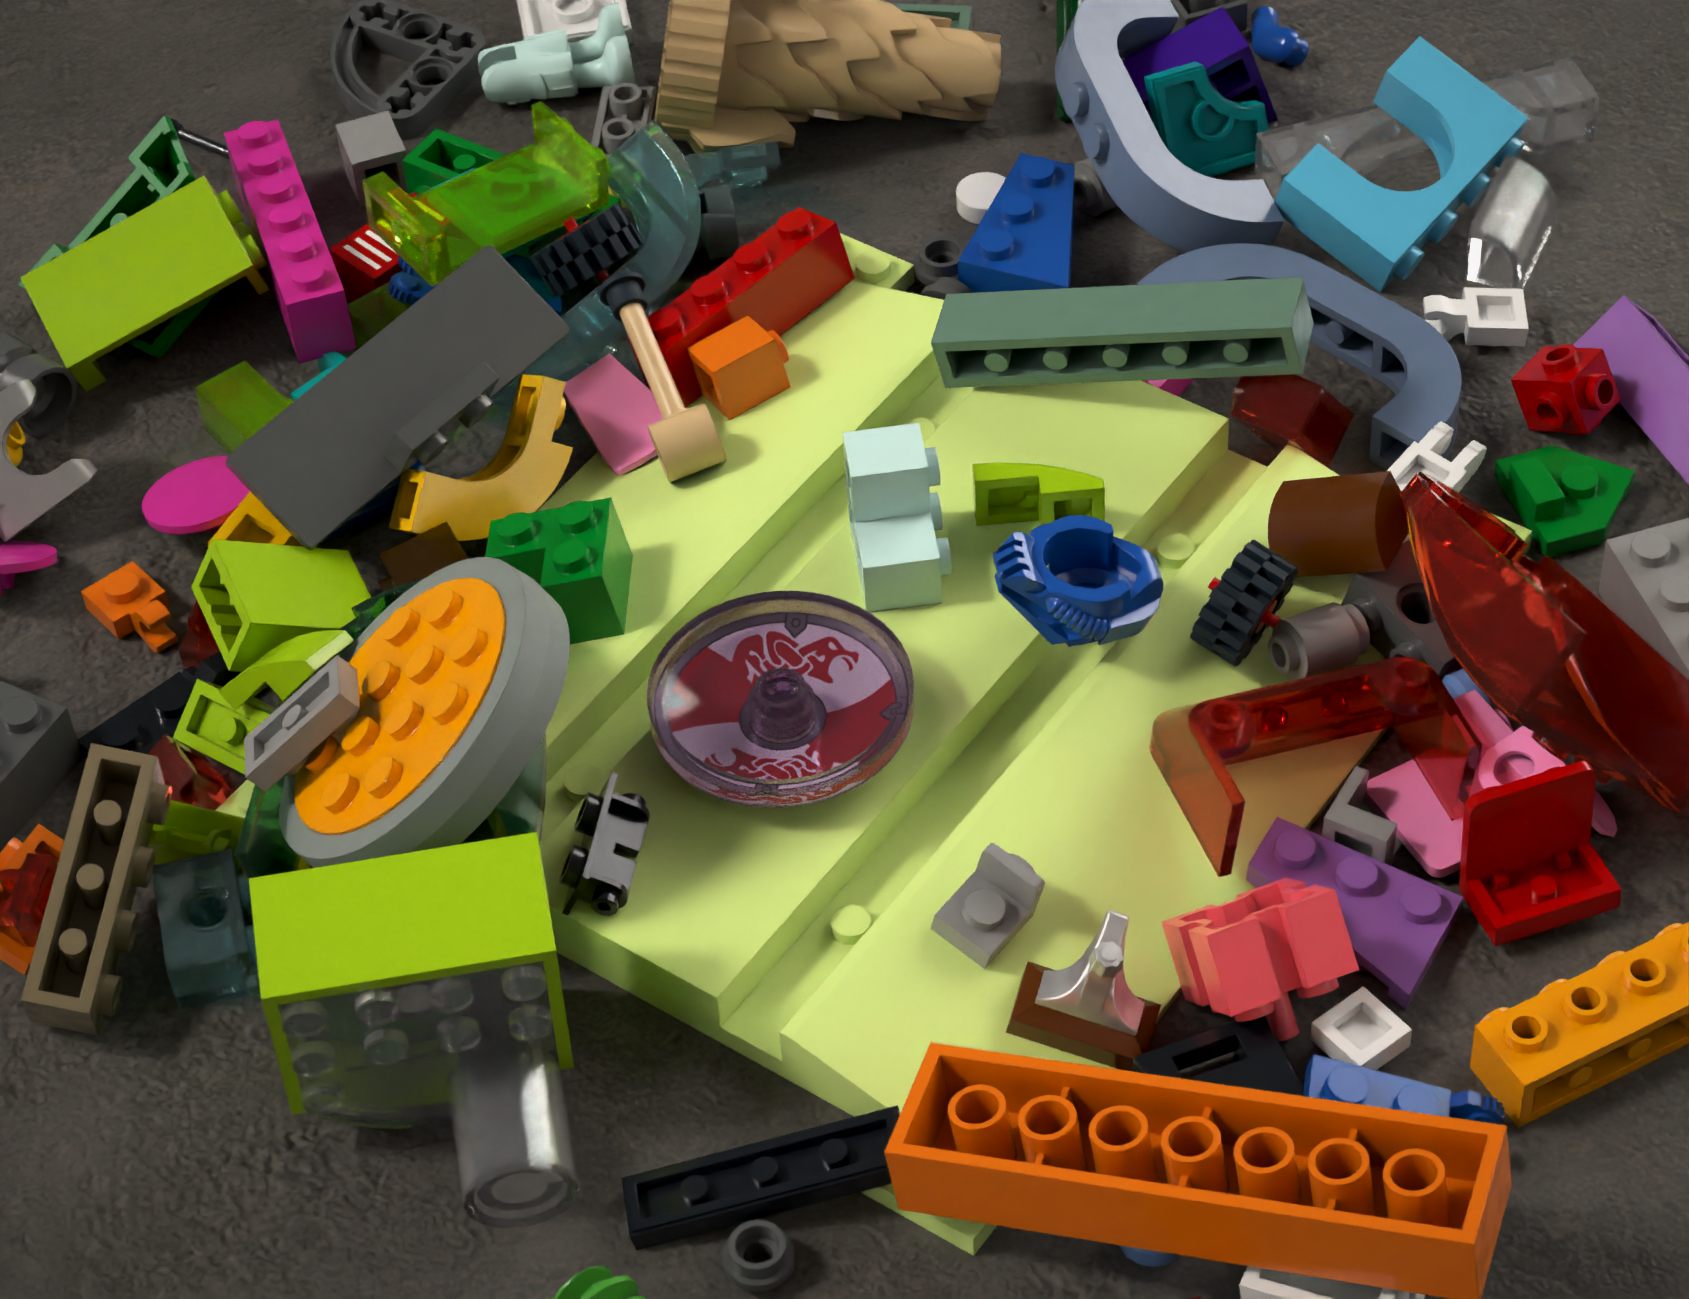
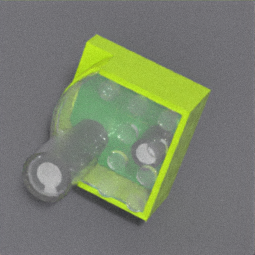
[249,832,579,1228]

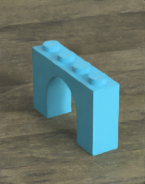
[1274,36,1529,292]

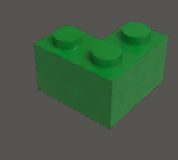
[485,497,633,645]

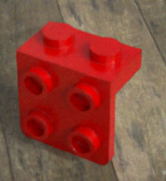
[1459,761,1622,947]

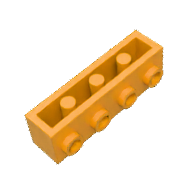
[1470,922,1689,1128]

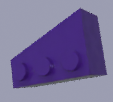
[1122,6,1278,123]

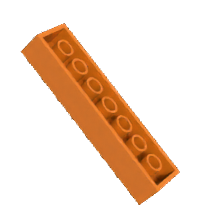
[884,1042,1512,1299]

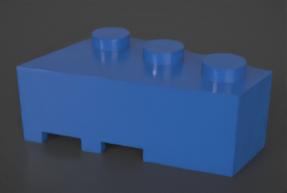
[958,153,1075,293]

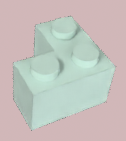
[843,423,952,613]

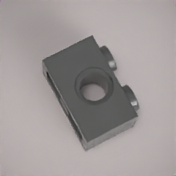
[1341,540,1497,688]

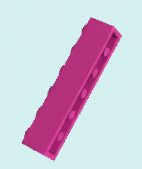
[224,120,357,363]

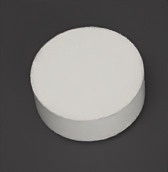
[956,172,1006,224]

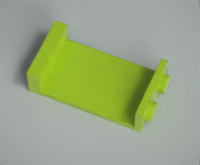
[20,176,270,392]

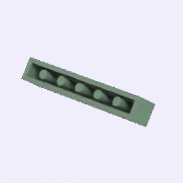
[931,277,1314,388]

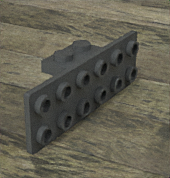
[226,245,570,550]

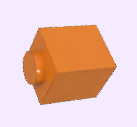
[687,316,791,420]

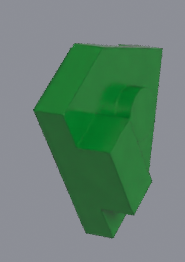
[1494,445,1635,558]

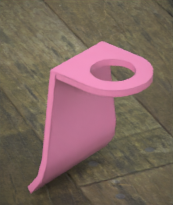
[563,353,662,476]
[1478,725,1618,837]

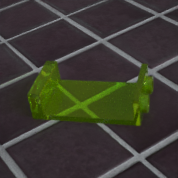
[363,101,611,286]

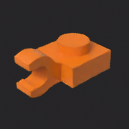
[81,561,179,653]

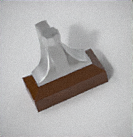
[1006,910,1161,1071]

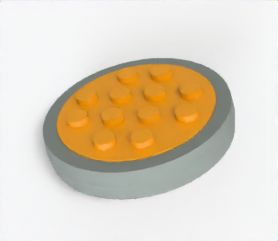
[278,557,570,868]

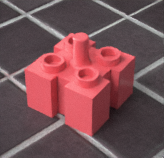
[1161,877,1359,1042]

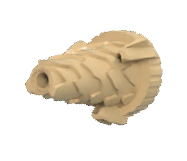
[653,0,1001,161]

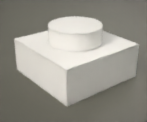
[1310,986,1412,1070]

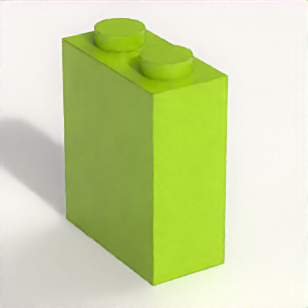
[191,539,380,672]

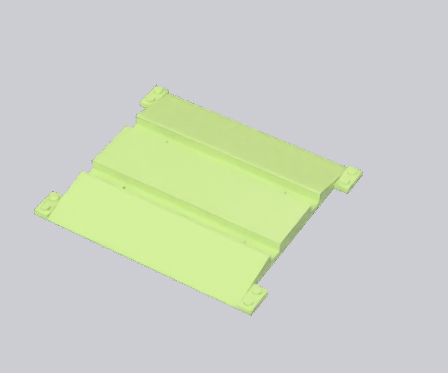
[215,233,1532,1256]

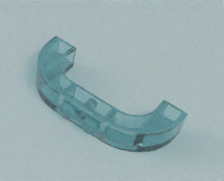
[491,120,701,406]

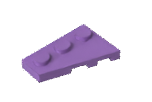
[1246,817,1463,1011]

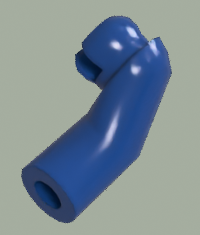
[1251,6,1309,67]

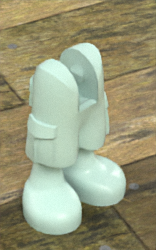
[478,3,635,105]

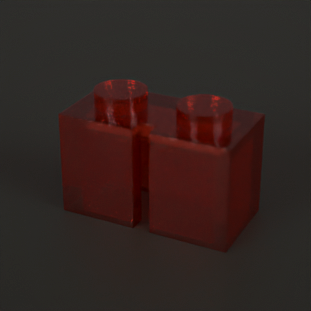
[1230,374,1354,468]

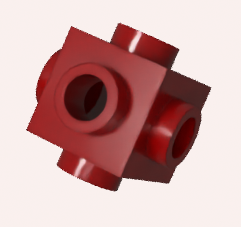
[1511,344,1621,436]

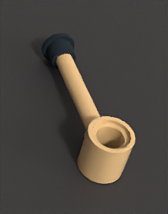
[598,271,727,483]

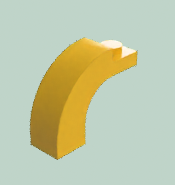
[389,374,573,541]

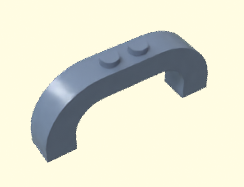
[1055,0,1285,252]
[1137,243,1462,470]

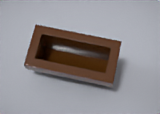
[1268,471,1416,578]

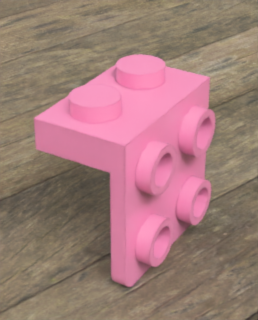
[1365,689,1534,878]

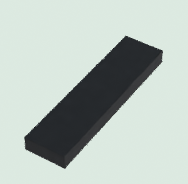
[622,1105,901,1250]

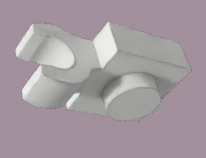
[1423,287,1528,347]

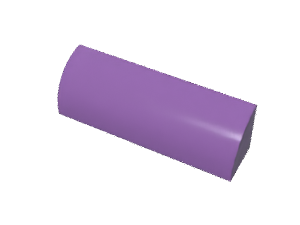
[1573,295,1689,485]

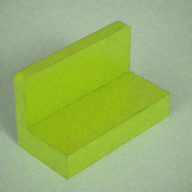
[173,679,277,786]

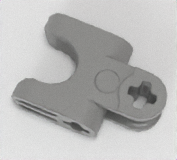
[0,379,98,543]

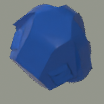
[993,515,1164,647]

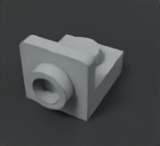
[930,843,1045,969]

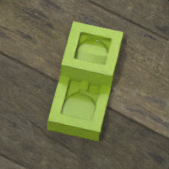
[972,462,1105,526]
[218,630,354,711]

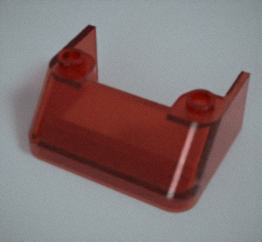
[1149,657,1482,877]

